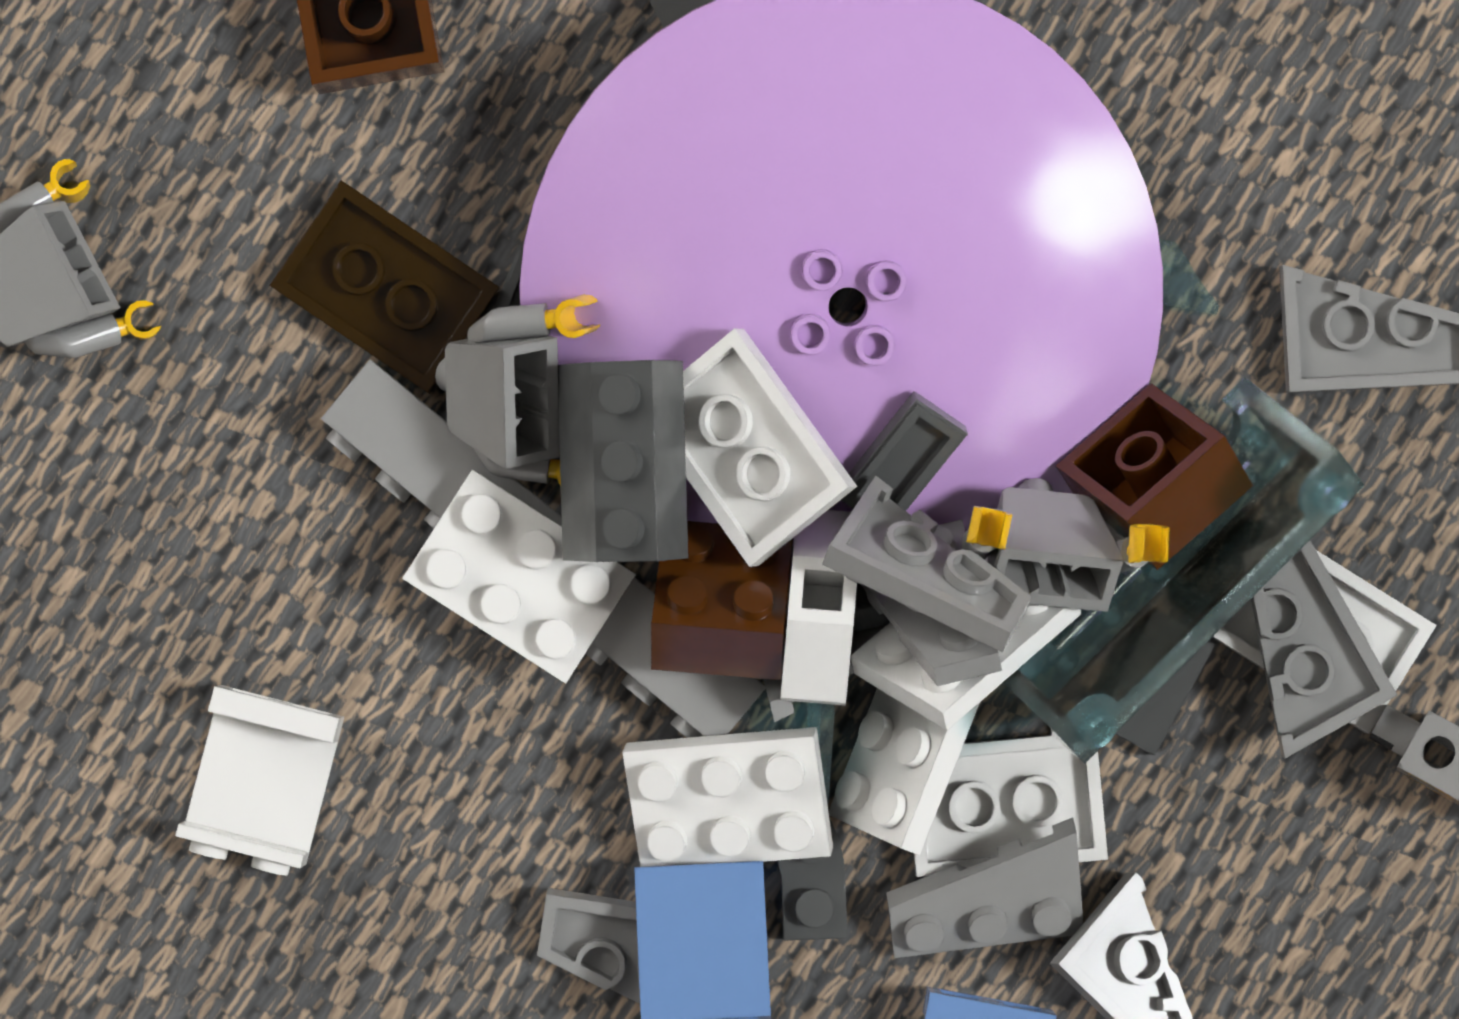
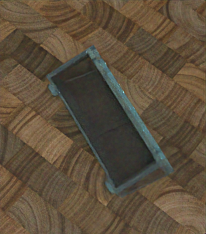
[1001,377,1365,764]

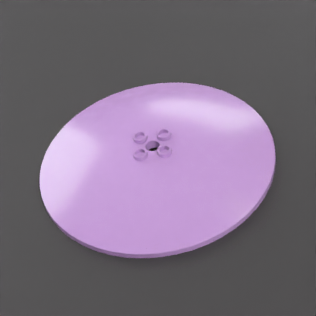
[519,0,1163,546]

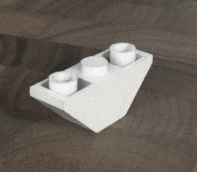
[780,510,857,706]

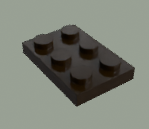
[269,180,501,394]

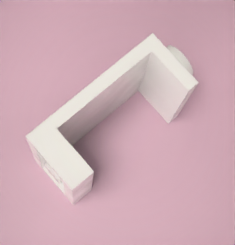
[175,685,344,876]

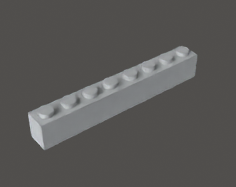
[321,360,766,738]

